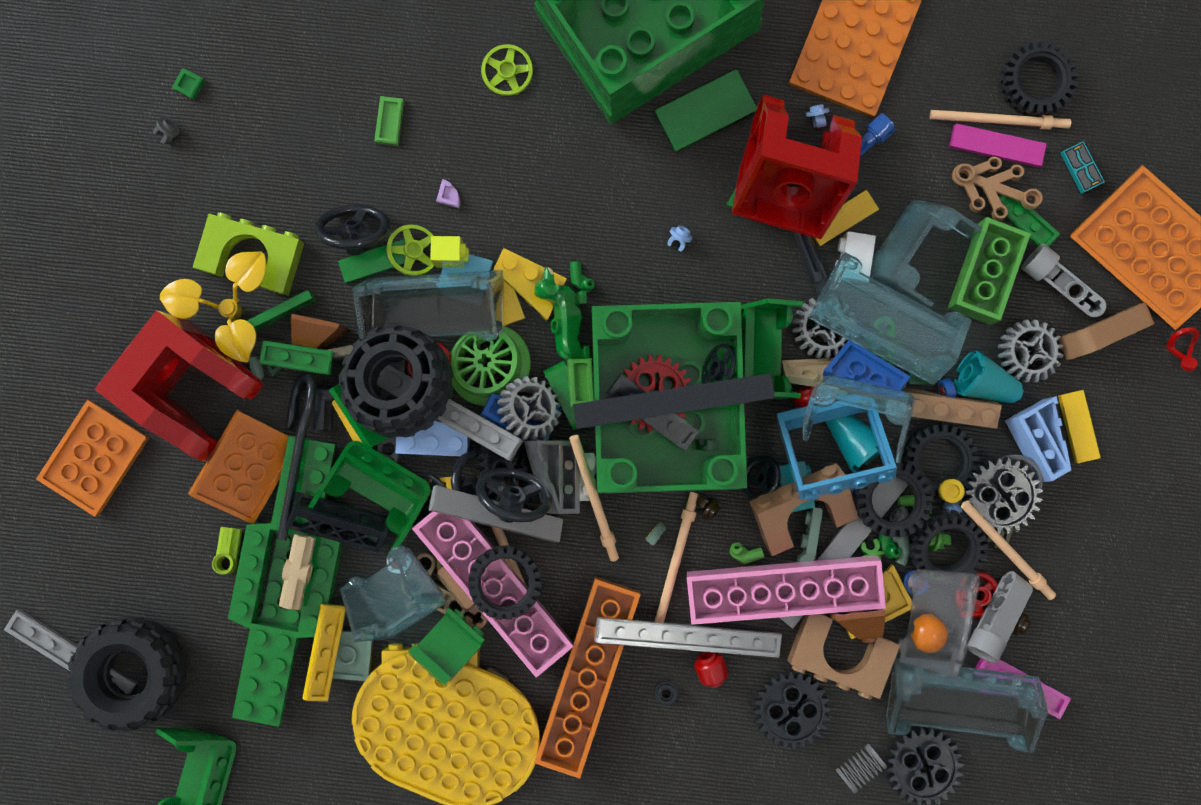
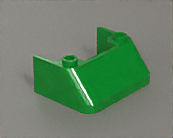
[741,298,803,399]
[308,441,431,556]
[155,728,236,805]

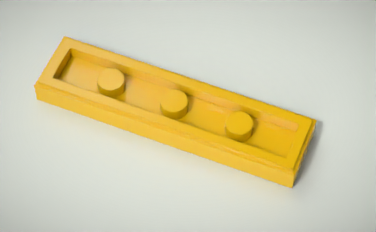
[302,604,346,701]

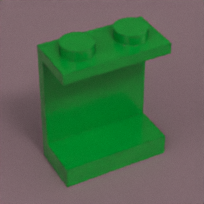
[408,608,485,687]

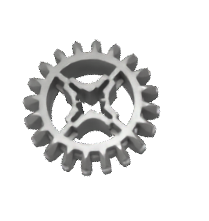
[792,296,856,359]
[998,319,1064,383]
[497,376,561,441]

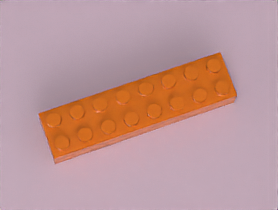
[534,576,641,779]

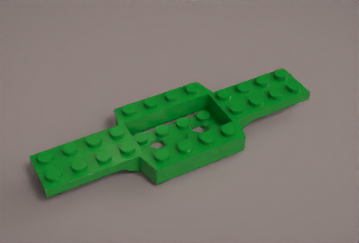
[228,436,343,727]

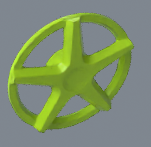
[481,44,533,96]
[386,225,435,276]

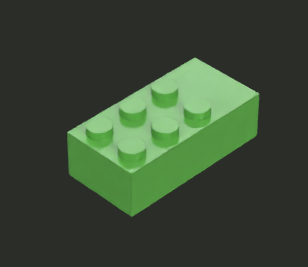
[947,217,1031,325]

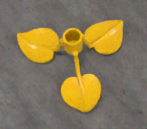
[160,252,266,362]

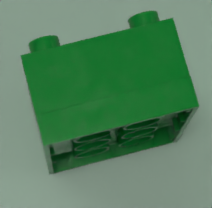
[534,0,765,125]
[592,302,747,493]

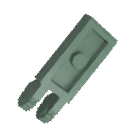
[797,507,823,562]

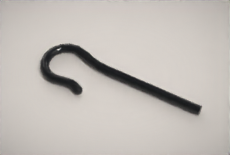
[277,372,317,540]

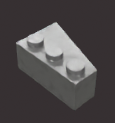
[523,440,580,514]

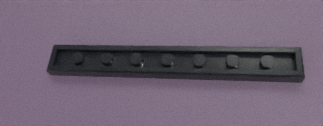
[573,373,775,429]

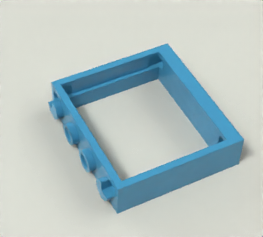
[777,391,897,501]

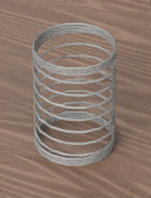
[836,744,887,794]

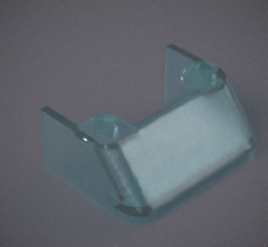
[870,200,982,312]
[802,375,915,463]

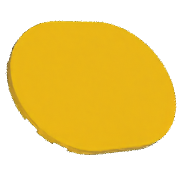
[352,652,540,805]

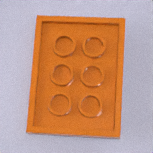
[36,400,150,517]
[188,410,289,524]

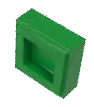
[172,68,205,101]

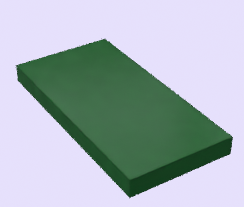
[654,69,757,153]

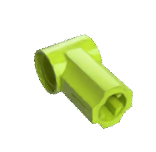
[212,527,243,574]

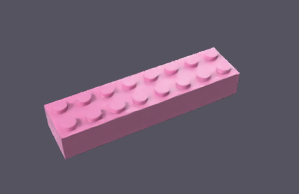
[412,511,574,678]
[687,555,886,625]

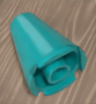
[953,351,1024,404]
[826,415,890,473]

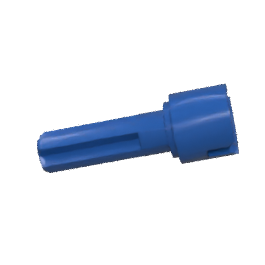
[860,113,896,157]

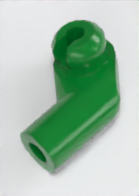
[570,262,595,292]
[878,535,901,559]

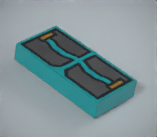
[1060,141,1105,194]

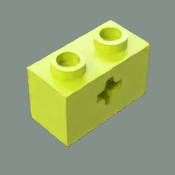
[430,236,469,268]

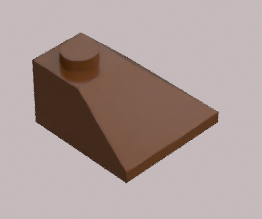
[291,314,349,350]
[828,609,886,643]

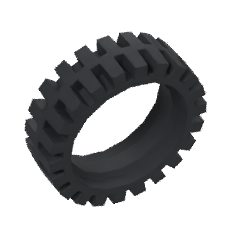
[468,545,541,620]

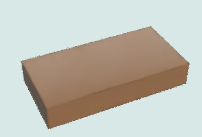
[437,567,474,612]

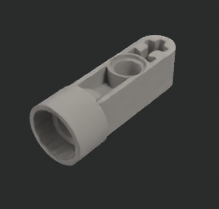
[1021,243,1106,317]
[966,571,1033,664]

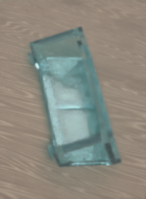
[808,252,972,385]

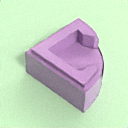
[436,179,460,209]

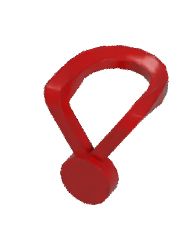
[1166,327,1200,372]

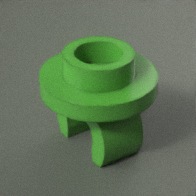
[928,532,951,552]
[861,539,885,560]

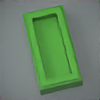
[374,96,405,146]
[567,358,594,407]

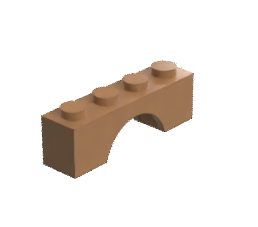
[897,387,1002,428]

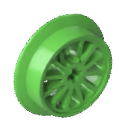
[451,324,531,406]

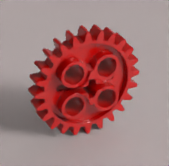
[623,355,691,433]

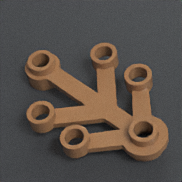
[952,156,1043,221]

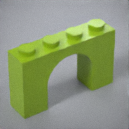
[193,212,304,296]

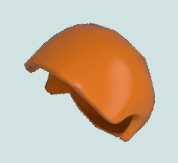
[910,614,948,653]

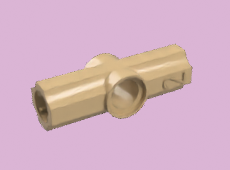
[279,534,316,610]

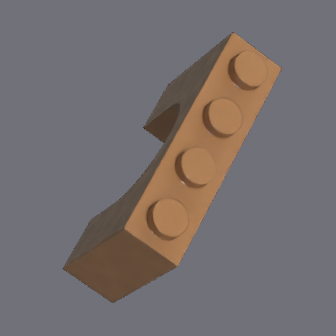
[749,463,858,556]
[787,614,900,700]

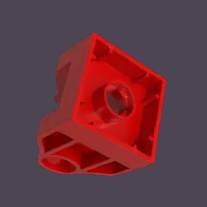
[732,94,862,239]
[94,310,265,462]

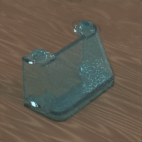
[340,545,445,642]

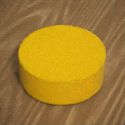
[938,479,965,503]

